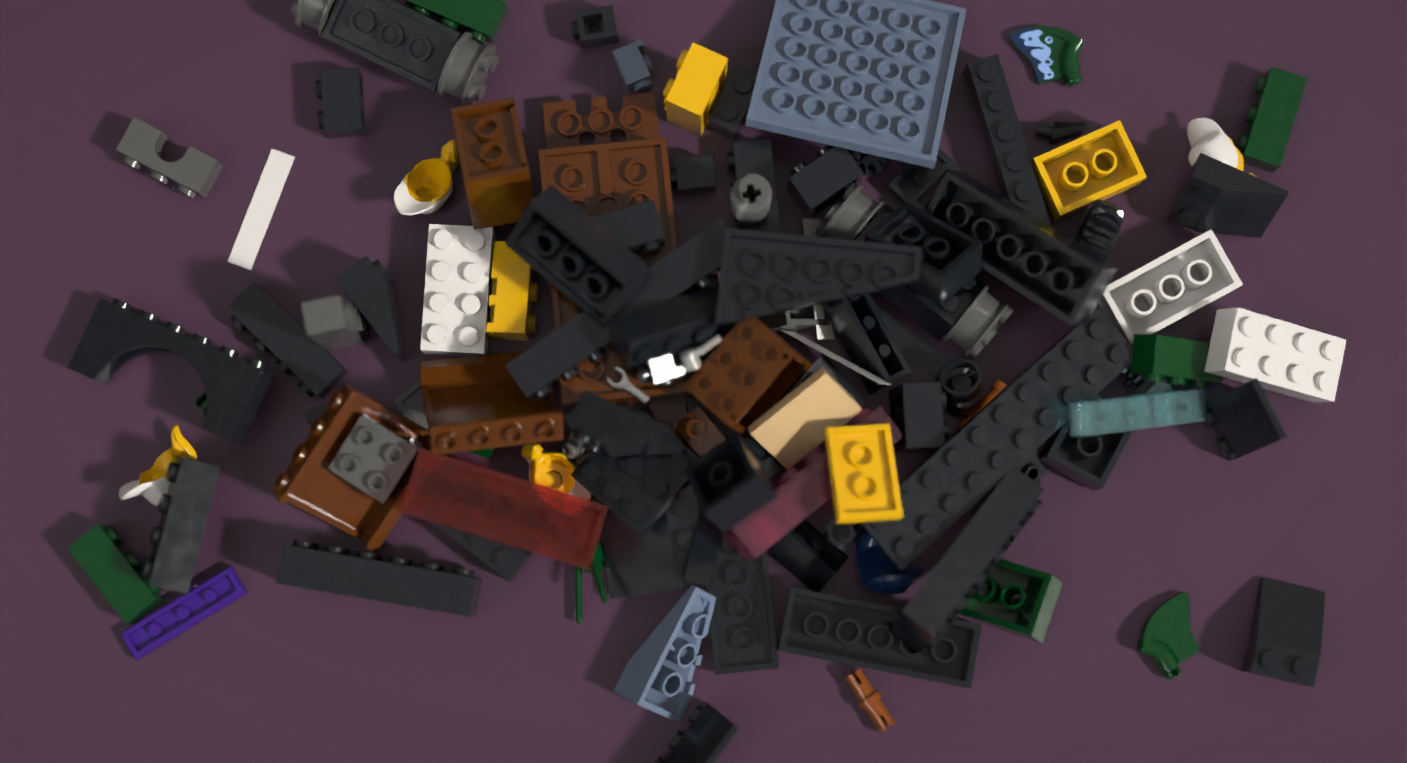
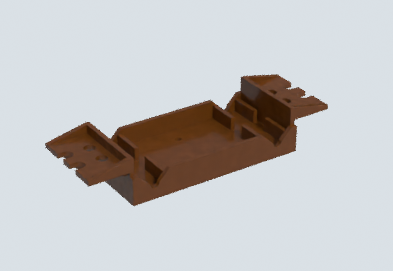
[538,92,692,465]

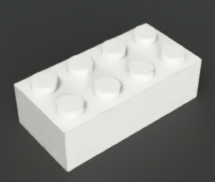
[420,224,496,357]
[1098,229,1243,346]
[1204,307,1346,403]

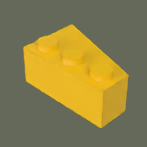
[486,241,538,341]

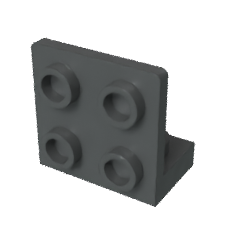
[329,414,423,503]

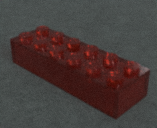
[398,448,609,570]

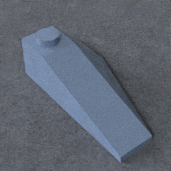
[613,585,716,723]

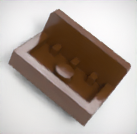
[674,406,727,458]

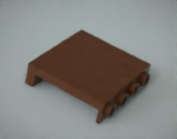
[419,350,564,455]
[273,383,442,553]

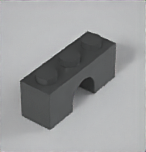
[116,117,223,199]

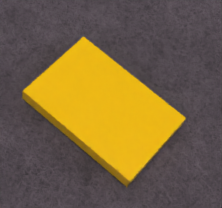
[824,423,903,524]

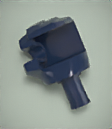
[855,531,921,594]

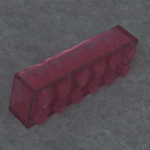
[722,406,904,562]

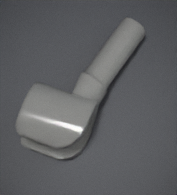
[680,334,722,371]
[607,367,650,404]

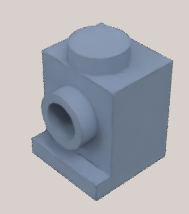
[612,39,654,93]

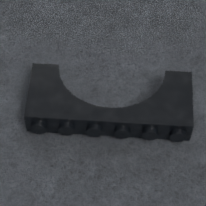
[68,298,274,446]

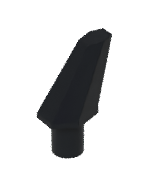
[1036,121,1086,144]

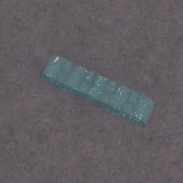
[1068,388,1207,437]

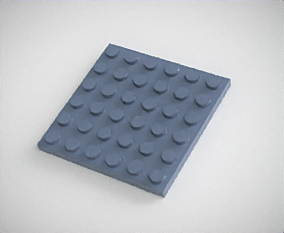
[745,0,967,169]

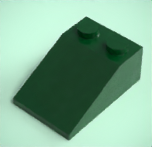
[959,559,1063,643]

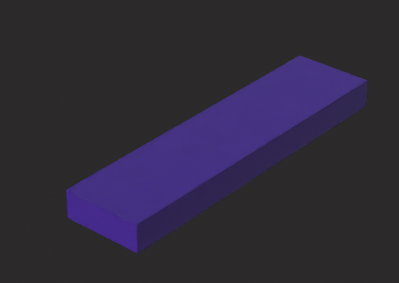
[120,566,248,660]

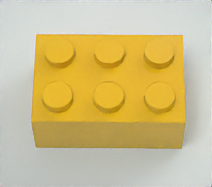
[663,43,728,136]
[1031,120,1147,222]

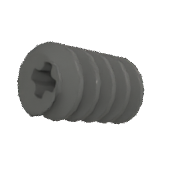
[730,173,772,224]

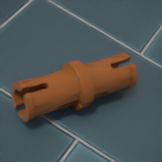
[844,667,896,733]

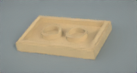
[747,367,863,470]

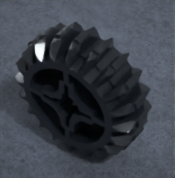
[1075,199,1124,261]

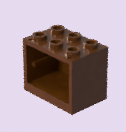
[451,97,534,230]
[684,318,813,437]

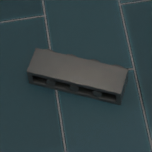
[301,295,369,351]

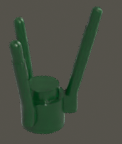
[572,542,608,624]

